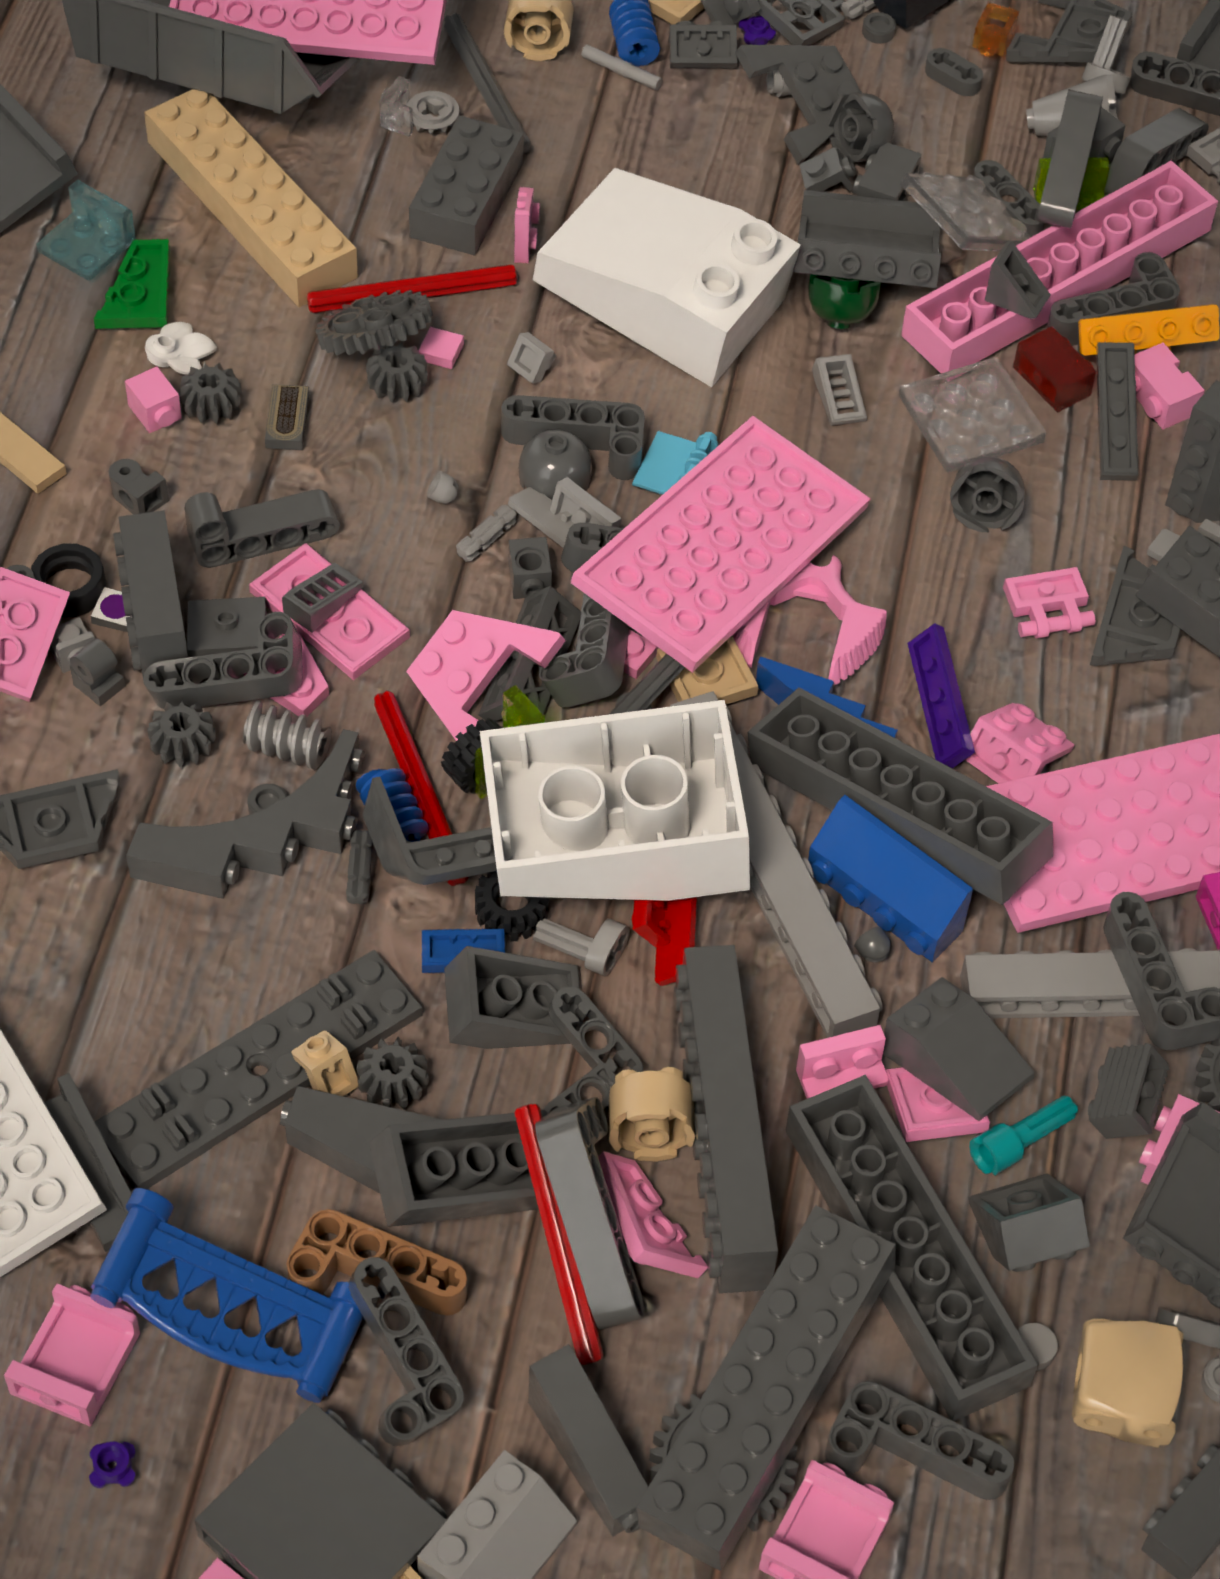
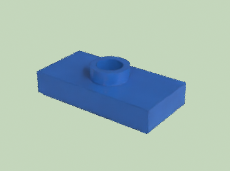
[422,929,505,973]

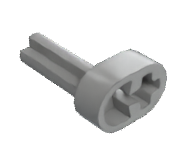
[1081,15,1131,94]
[533,918,630,976]

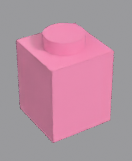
[125,366,182,433]

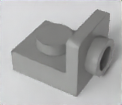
[50,617,95,673]

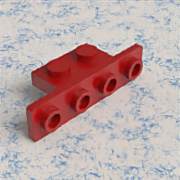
[632,897,697,986]

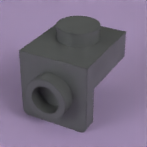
[799,146,857,192]

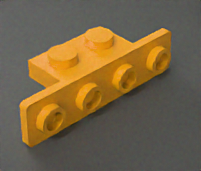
[1078,304,1220,356]

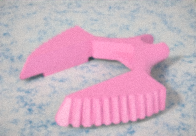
[732,555,887,685]

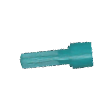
[969,1096,1078,1176]

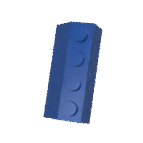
[808,795,973,963]

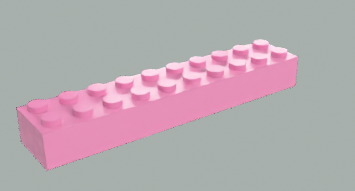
[901,161,1218,379]

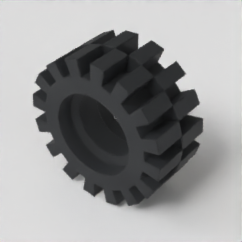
[441,718,502,793]
[475,871,549,942]

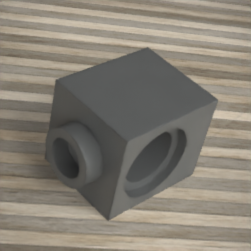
[508,537,552,599]

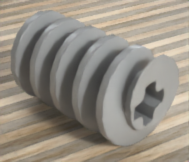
[243,701,332,770]

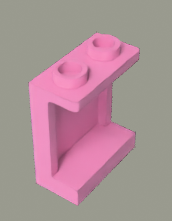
[4,1284,140,1427]
[759,1460,894,1579]

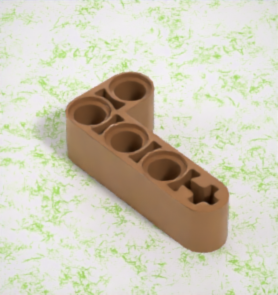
[287,1209,467,1316]

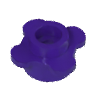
[739,16,776,45]
[89,1442,136,1488]

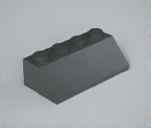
[1165,380,1220,523]

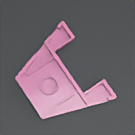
[406,610,566,741]

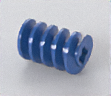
[609,0,660,66]
[355,768,429,842]

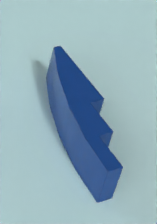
[756,657,898,738]

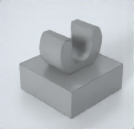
[507,332,556,384]

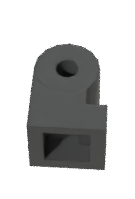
[109,459,169,514]
[70,638,126,707]

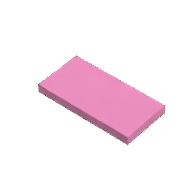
[249,543,410,681]

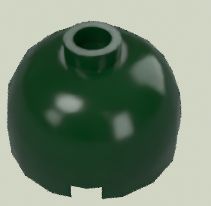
[808,274,881,329]

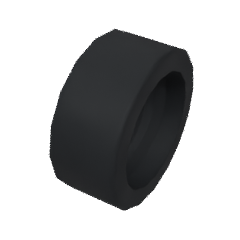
[31,543,106,617]

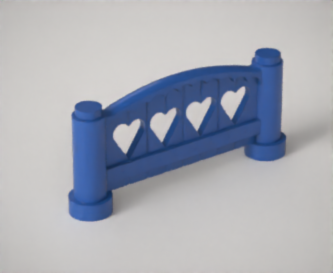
[90,1188,376,1403]

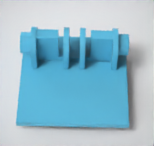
[632,431,718,495]

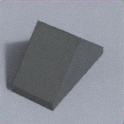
[985,240,1051,319]

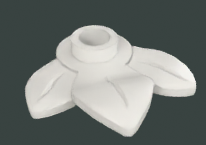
[145,322,217,375]

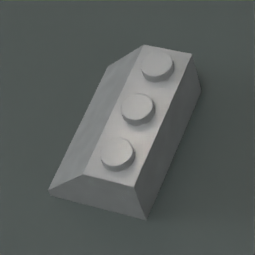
[417,1450,577,1579]

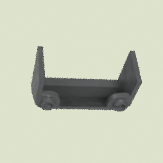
[362,777,497,885]

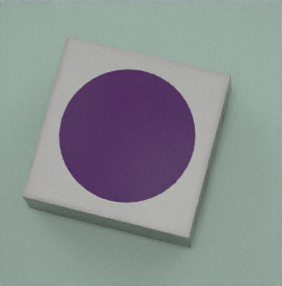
[91,587,133,632]

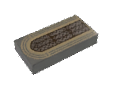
[265,384,309,450]

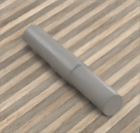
[581,44,662,90]

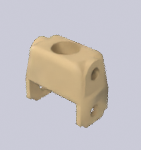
[1072,1319,1183,1448]

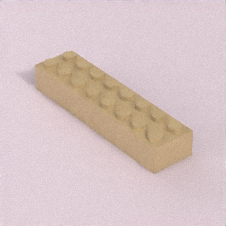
[144,89,358,307]

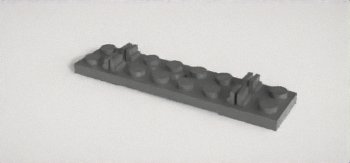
[95,950,422,1189]

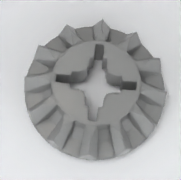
[405,91,460,135]

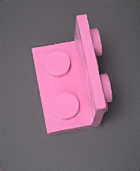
[965,703,1075,783]

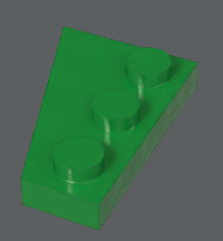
[94,239,170,329]

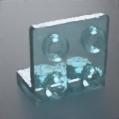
[36,179,136,280]

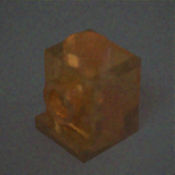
[972,2,1019,56]

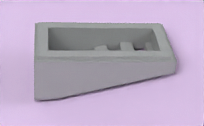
[812,354,867,425]

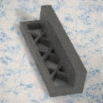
[478,586,581,726]
[44,1073,132,1252]

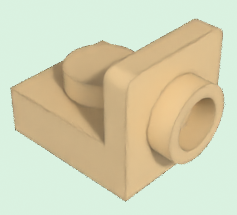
[291,1031,358,1096]

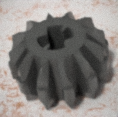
[366,341,428,403]
[179,362,242,424]
[147,699,216,768]
[357,1036,429,1110]

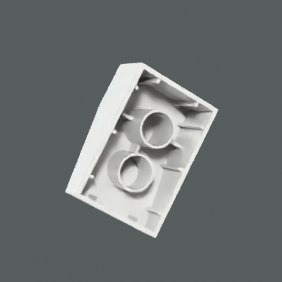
[533,168,801,388]
[480,700,750,901]

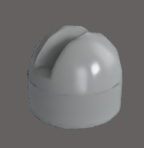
[427,471,458,504]

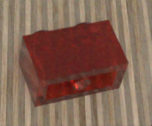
[1013,326,1097,413]

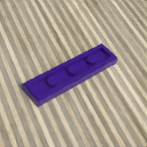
[907,623,975,768]

